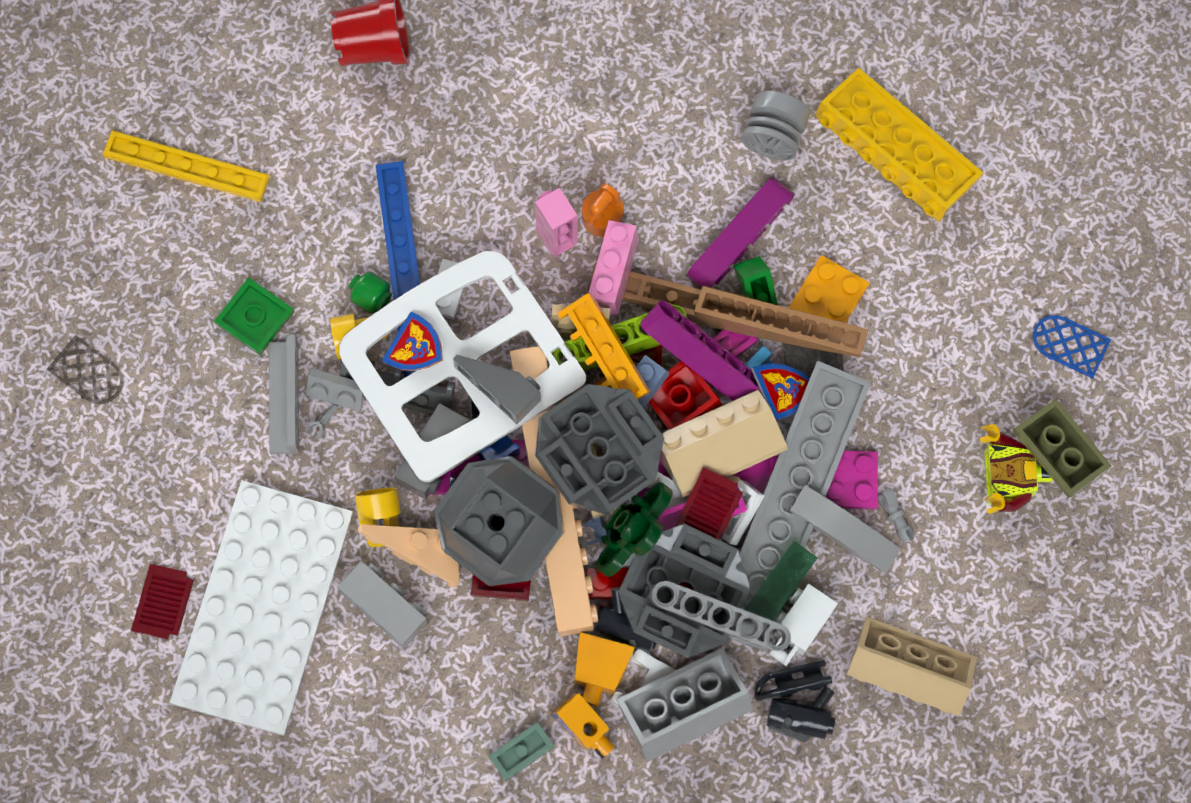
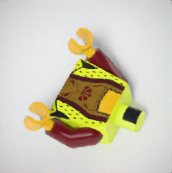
[980,424,1053,514]

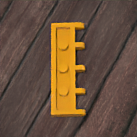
[557,293,651,400]

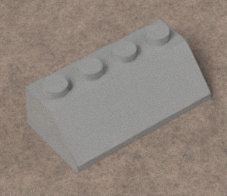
[616,648,753,762]

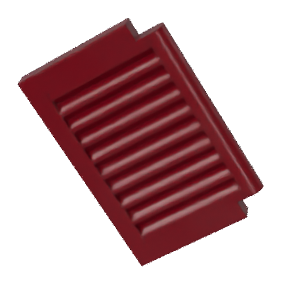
[675,467,743,541]
[131,564,194,640]

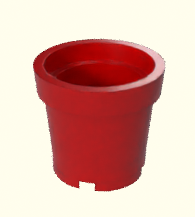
[331,0,410,66]

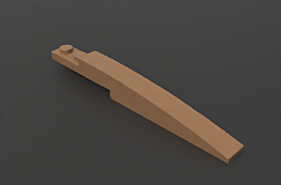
[587,262,868,357]

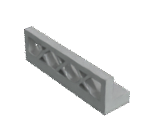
[269,335,299,455]

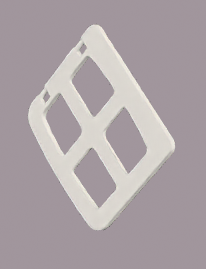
[339,251,586,482]

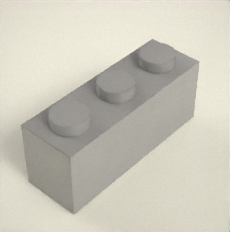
[337,561,428,649]

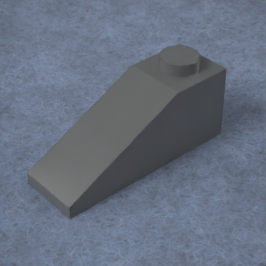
[453,355,541,424]

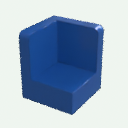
[477,435,520,461]

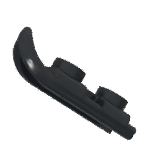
[755,660,832,701]

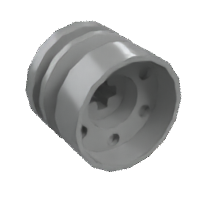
[741,91,811,161]

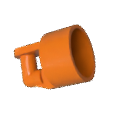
[582,183,624,237]

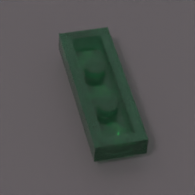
[744,541,818,621]

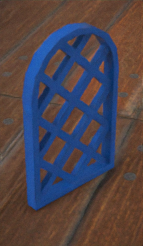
[1033,315,1111,379]

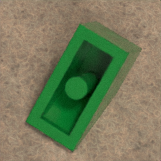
[733,256,778,305]

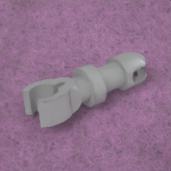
[878,488,914,543]

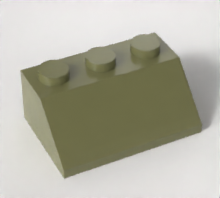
[1013,399,1112,498]

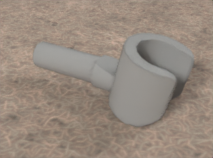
[306,404,338,439]

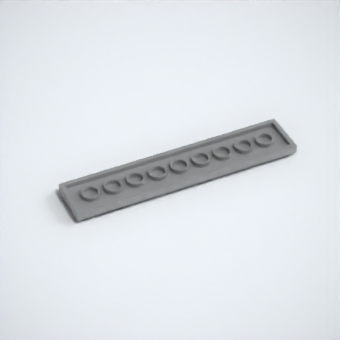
[729,361,871,651]

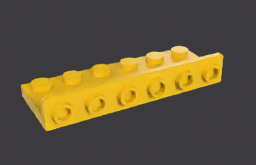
[815,68,984,222]

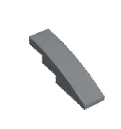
[789,485,901,574]

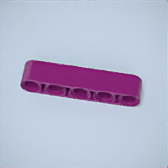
[686,177,795,288]
[641,301,762,401]

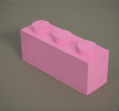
[535,188,578,258]
[588,220,639,316]

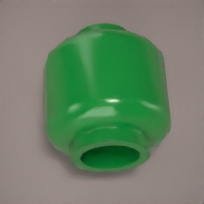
[348,271,392,313]

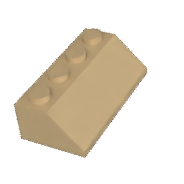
[660,390,788,497]
[847,616,977,716]

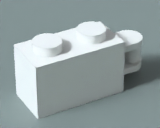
[769,584,838,666]

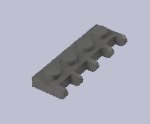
[340,360,455,415]

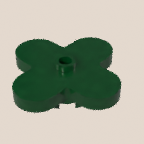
[596,482,673,577]

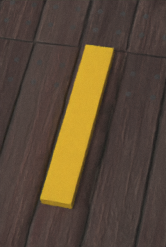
[102,130,270,202]

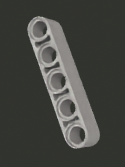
[649,581,791,651]

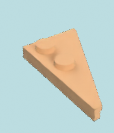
[358,524,459,587]

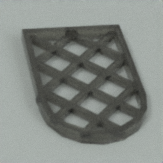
[46,335,124,404]

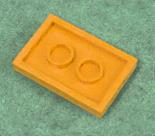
[788,255,870,354]

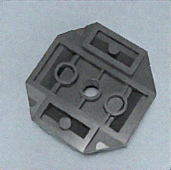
[535,384,664,515]
[434,456,564,586]
[617,524,751,658]

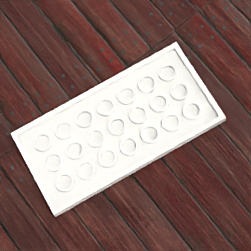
[170,480,353,736]

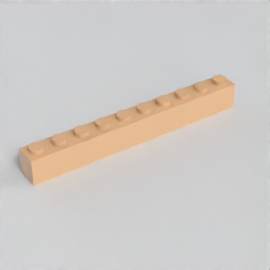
[510,346,598,637]

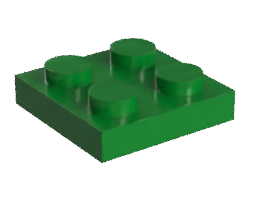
[214,277,295,356]

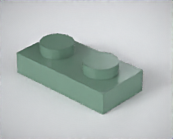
[489,722,555,782]

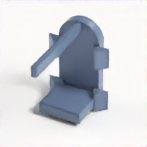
[584,517,607,545]

